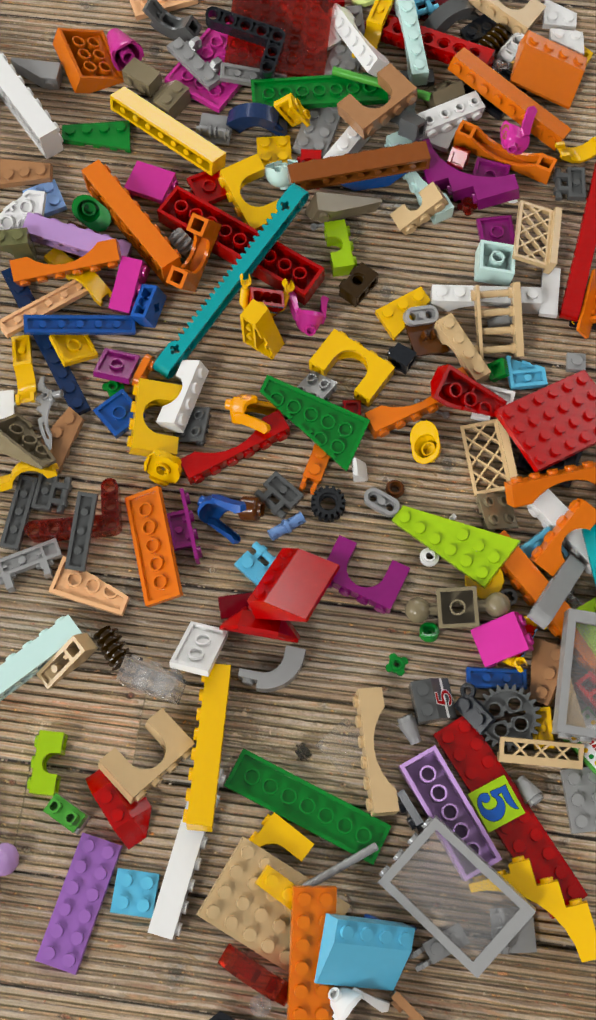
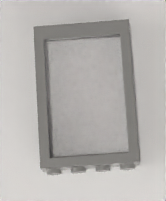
[552,608,596,743]
[378,815,536,978]

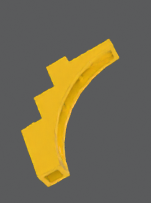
[469,855,596,962]

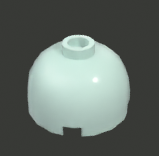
[265,159,298,190]

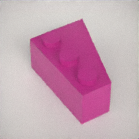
[108,256,150,315]

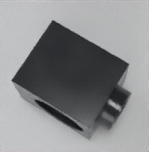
[386,342,417,375]

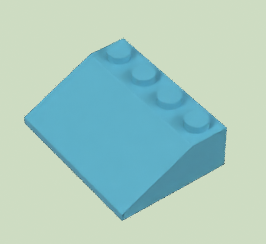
[314,913,415,991]

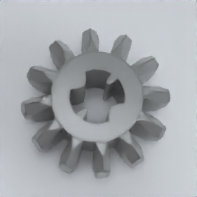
[168,228,193,258]

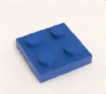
[93,388,146,439]

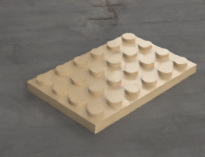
[196,837,351,973]

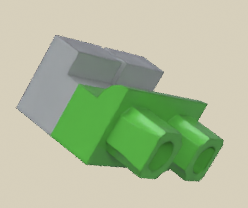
[43,793,91,835]

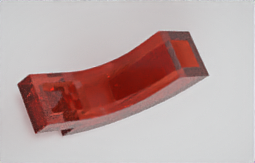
[218,943,288,1006]

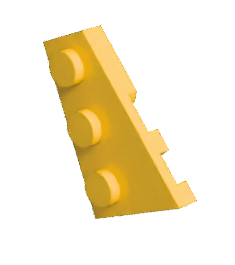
[375,287,430,341]

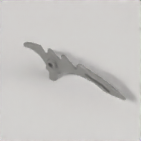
[36,375,64,450]

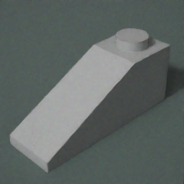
[11,57,64,90]

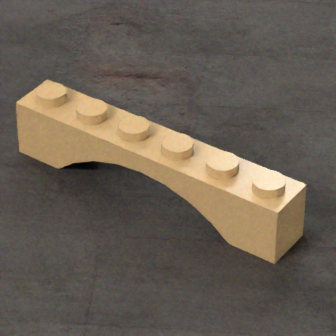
[352,687,399,817]

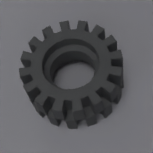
[311,485,346,523]

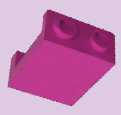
[124,160,178,206]
[470,611,534,668]

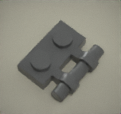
[553,167,586,201]
[254,471,304,519]
[31,473,72,515]

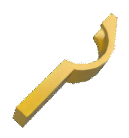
[352,0,394,58]
[554,136,596,163]
[43,248,112,306]
[11,335,37,405]
[0,461,59,492]

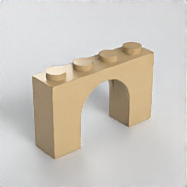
[469,0,546,35]
[98,708,195,804]

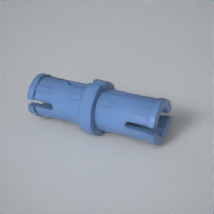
[267,512,306,541]

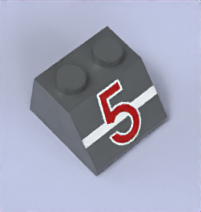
[408,678,457,726]

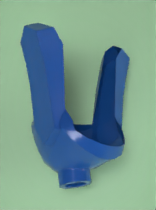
[197,494,246,544]

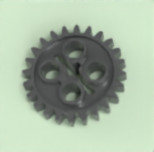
[478,684,542,751]

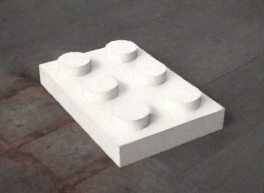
[169,621,228,677]

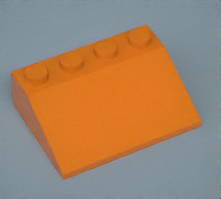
[53,28,124,94]
[509,30,588,109]

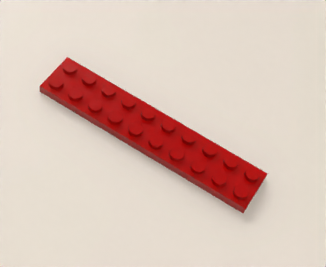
[433,716,588,919]

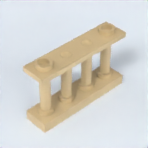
[471,282,524,359]

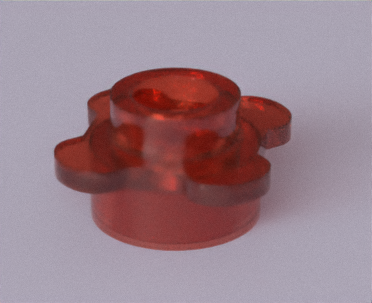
[457,197,478,216]

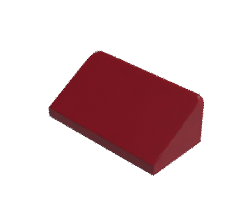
[218,592,252,619]

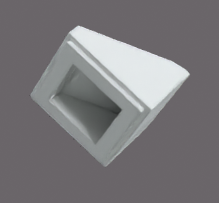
[352,458,368,482]

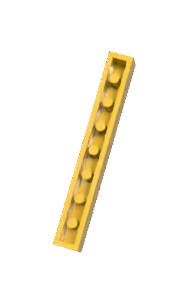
[110,86,226,176]
[183,664,231,832]

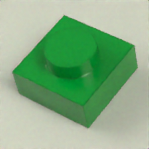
[487,357,510,382]

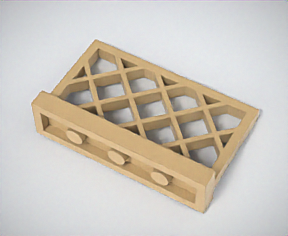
[512,200,563,274]
[460,418,518,497]

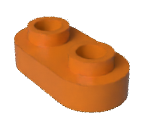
[132,354,155,386]

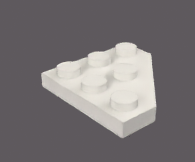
[0,190,47,246]

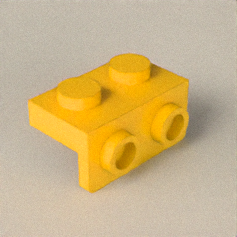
[274,93,311,127]

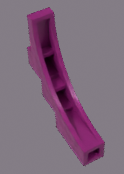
[422,138,519,210]

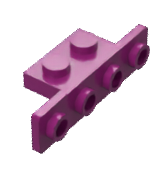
[167,488,203,564]

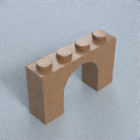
[337,63,418,140]

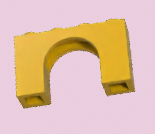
[218,154,284,231]
[309,329,395,407]
[127,378,182,457]
[249,812,314,862]

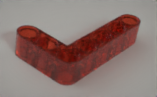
[24,478,122,543]

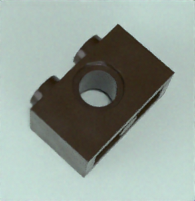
[339,262,379,307]

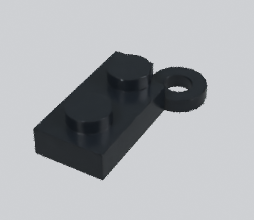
[453,683,496,734]

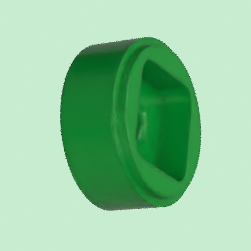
[419,622,439,642]

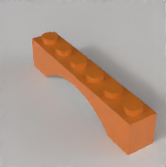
[453,120,558,185]
[9,238,122,287]
[364,367,468,439]
[504,461,596,508]

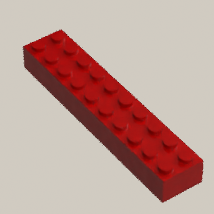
[157,185,325,305]

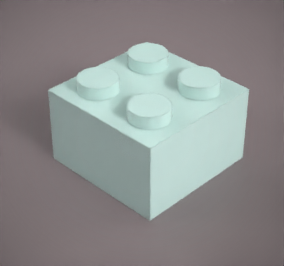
[474,240,515,286]

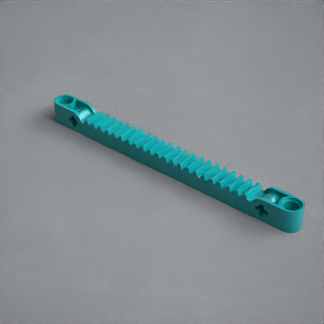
[153,183,310,379]

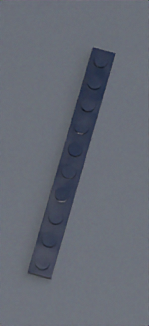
[1,267,91,415]

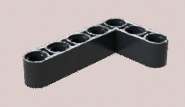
[205,6,285,79]

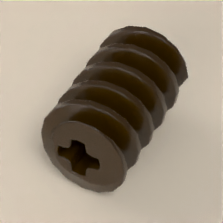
[476,23,509,55]
[93,626,133,671]

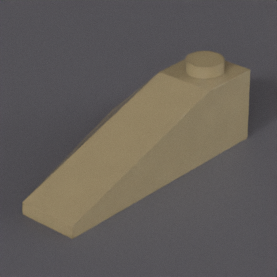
[305,192,382,222]
[0,413,56,470]

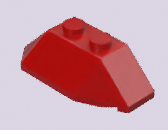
[219,605,300,643]
[85,769,152,850]

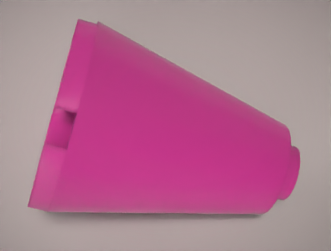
[107,28,144,71]

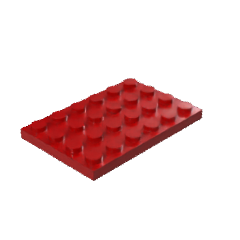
[494,370,596,472]

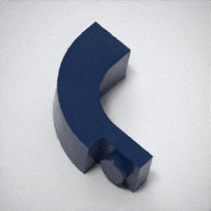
[226,103,289,136]

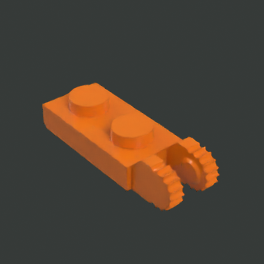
[299,444,331,495]

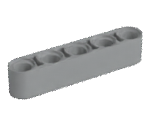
[527,554,586,629]

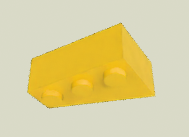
[240,299,285,360]

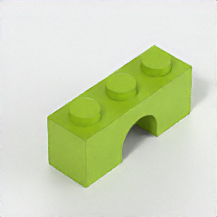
[324,219,357,277]
[27,730,68,797]

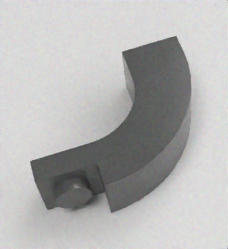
[142,0,203,42]
[422,0,479,33]

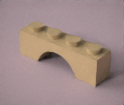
[434,313,491,383]

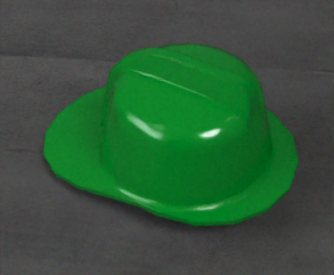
[72,195,111,232]

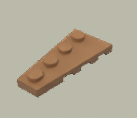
[0,159,53,189]

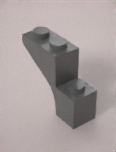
[391,102,427,142]

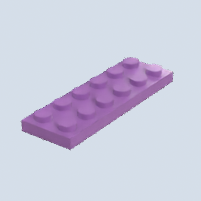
[35,832,123,975]

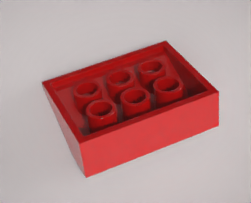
[247,548,340,622]

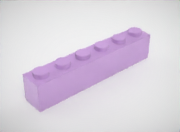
[22,212,132,268]

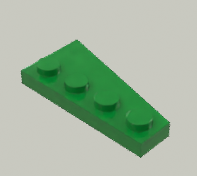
[62,121,131,153]

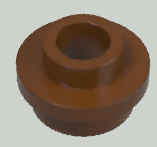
[385,480,405,499]

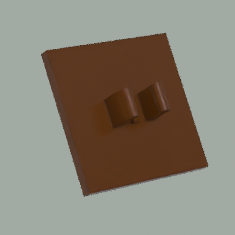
[405,320,449,357]

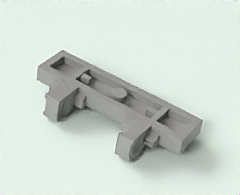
[167,36,223,91]
[0,538,63,593]

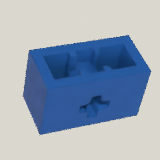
[130,284,167,328]

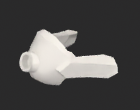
[328,987,390,1020]

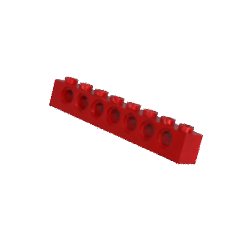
[365,15,495,67]

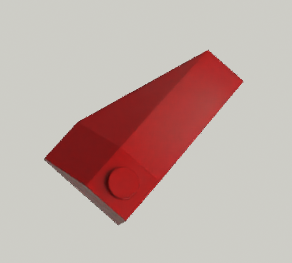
[430,364,507,418]

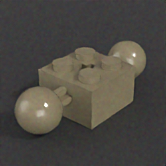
[405,586,511,629]

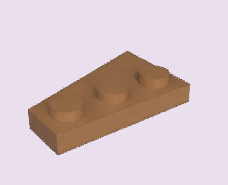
[40,407,85,473]
[529,637,561,707]

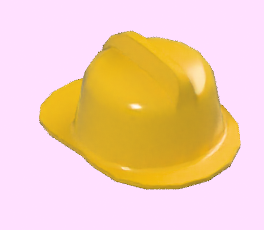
[410,420,442,464]

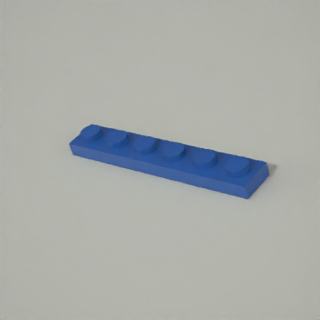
[23,315,136,335]

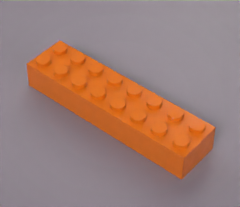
[81,159,182,287]

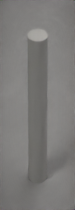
[301,842,379,886]

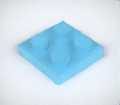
[110,868,160,918]

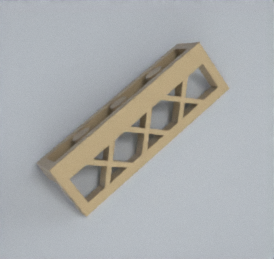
[496,736,584,770]

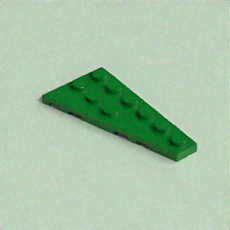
[259,375,370,472]

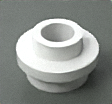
[419,548,439,567]

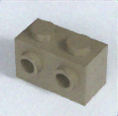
[122,57,163,97]

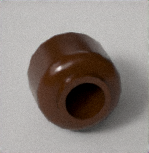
[236,496,265,522]

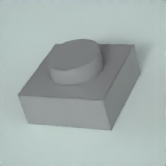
[566,352,586,373]

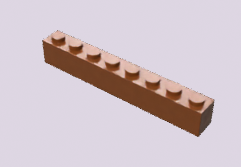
[287,141,431,190]

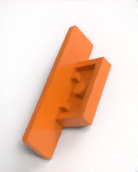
[576,269,596,339]

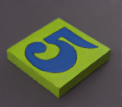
[467,775,525,833]

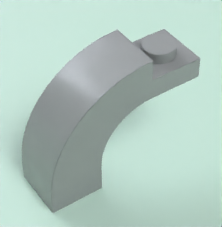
[238,645,306,692]

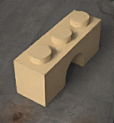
[390,182,449,236]

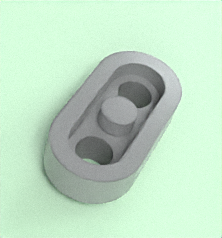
[403,305,439,327]
[364,488,400,517]

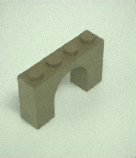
[0,227,37,261]

